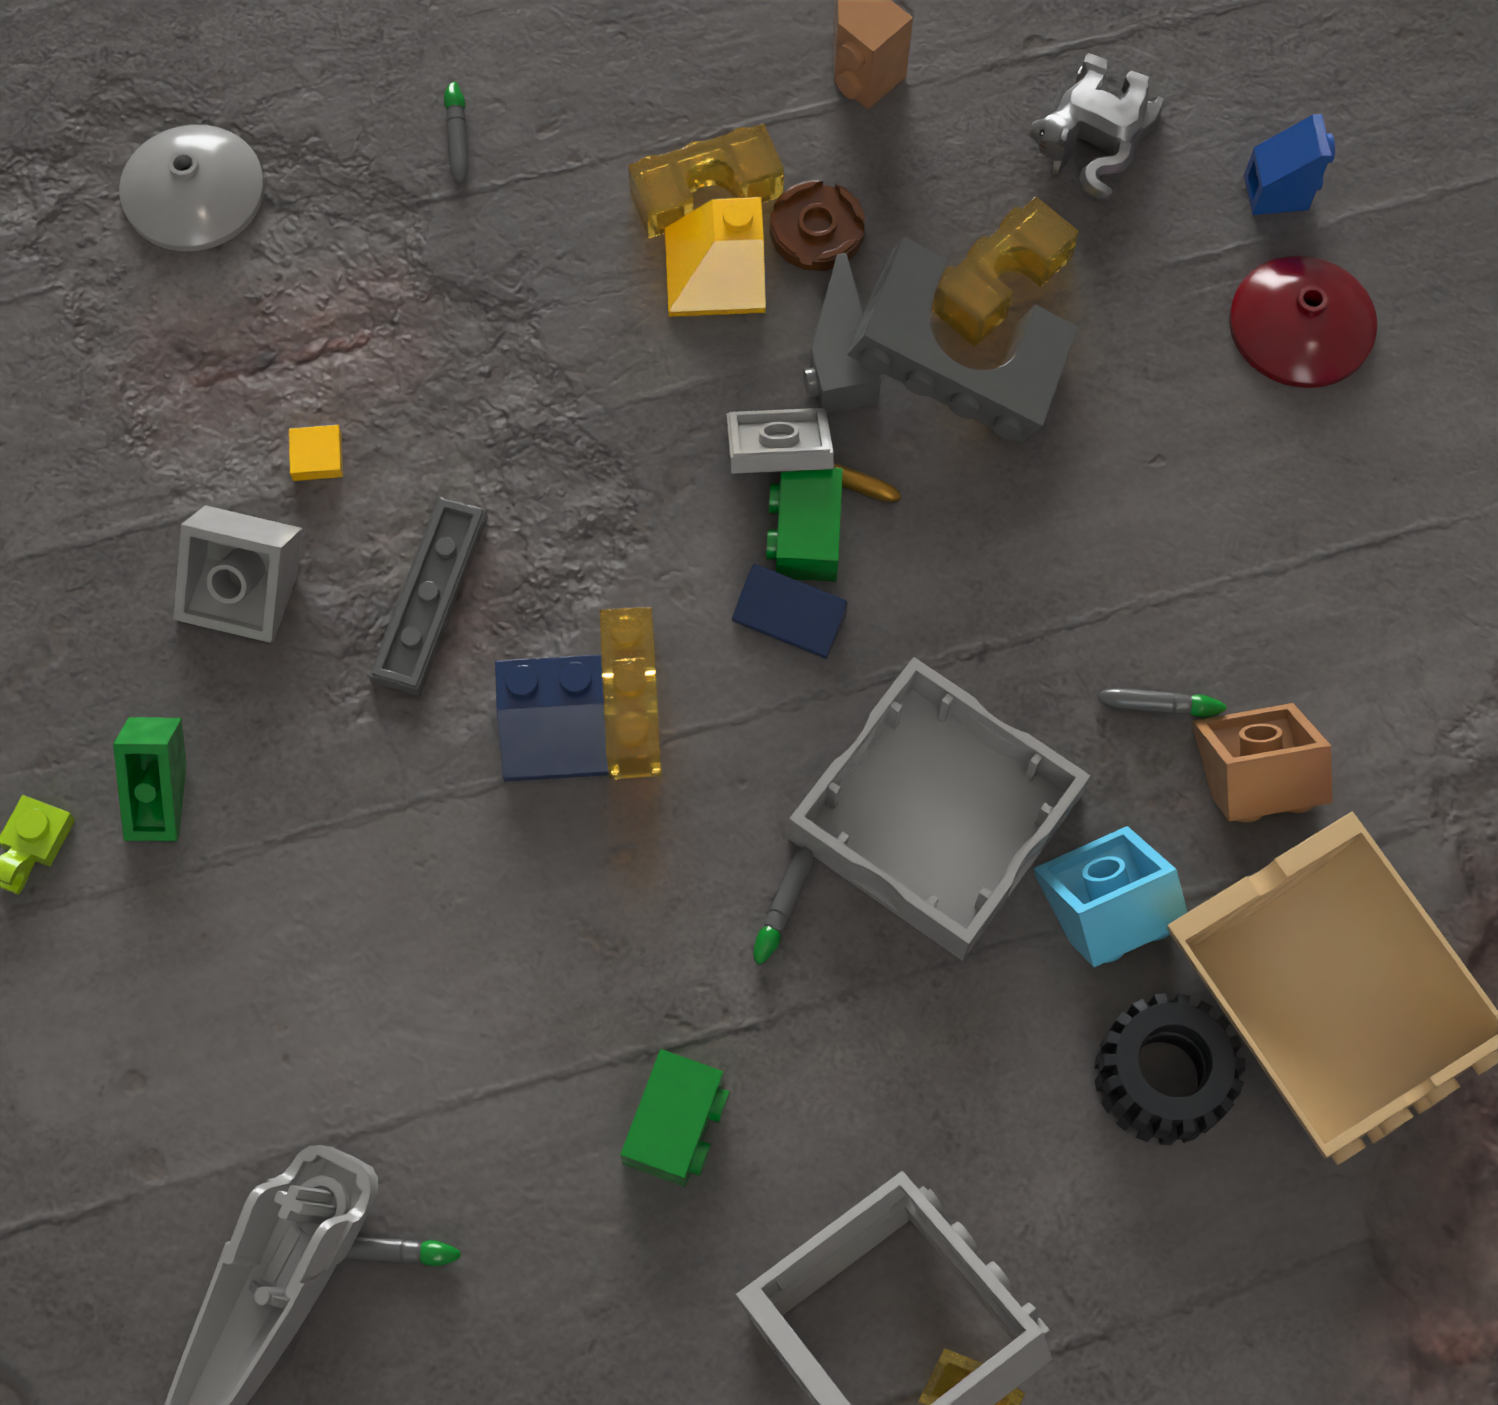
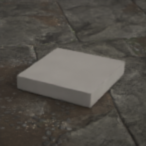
[727,408,834,474]

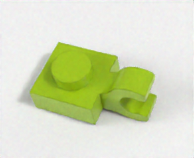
[0,795,75,895]

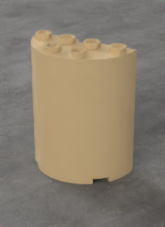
[1167,811,1498,1166]

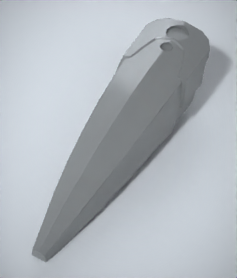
[164,1145,378,1405]

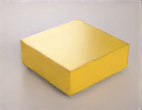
[289,425,343,481]

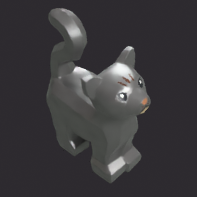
[1029,53,1165,200]

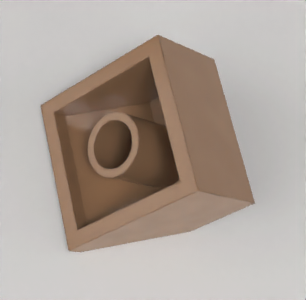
[833,0,913,110]
[1193,703,1333,822]

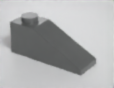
[803,253,881,414]

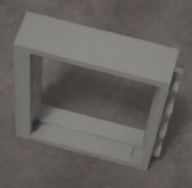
[736,1171,1053,1405]

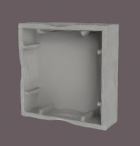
[788,657,1091,961]

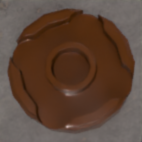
[770,180,865,271]

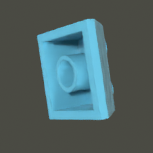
[1033,826,1188,967]

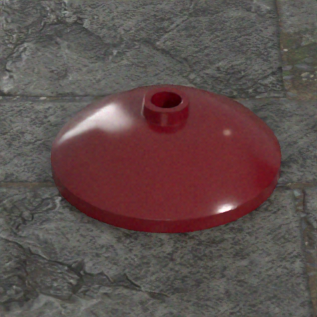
[1229,256,1377,388]

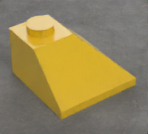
[665,197,766,317]

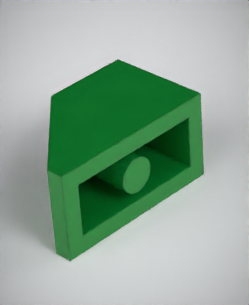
[113,717,186,841]

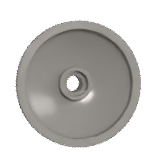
[119,124,265,252]

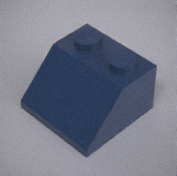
[495,654,609,782]

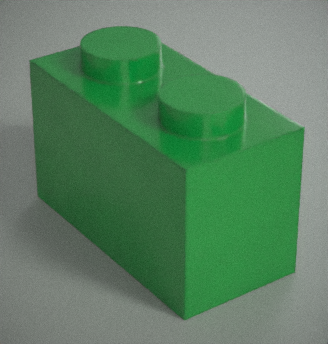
[766,467,843,582]
[620,1049,730,1188]

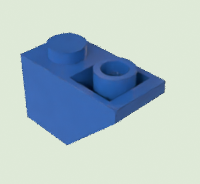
[1244,114,1335,215]

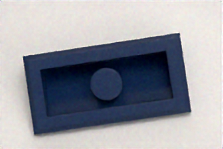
[732,564,848,659]

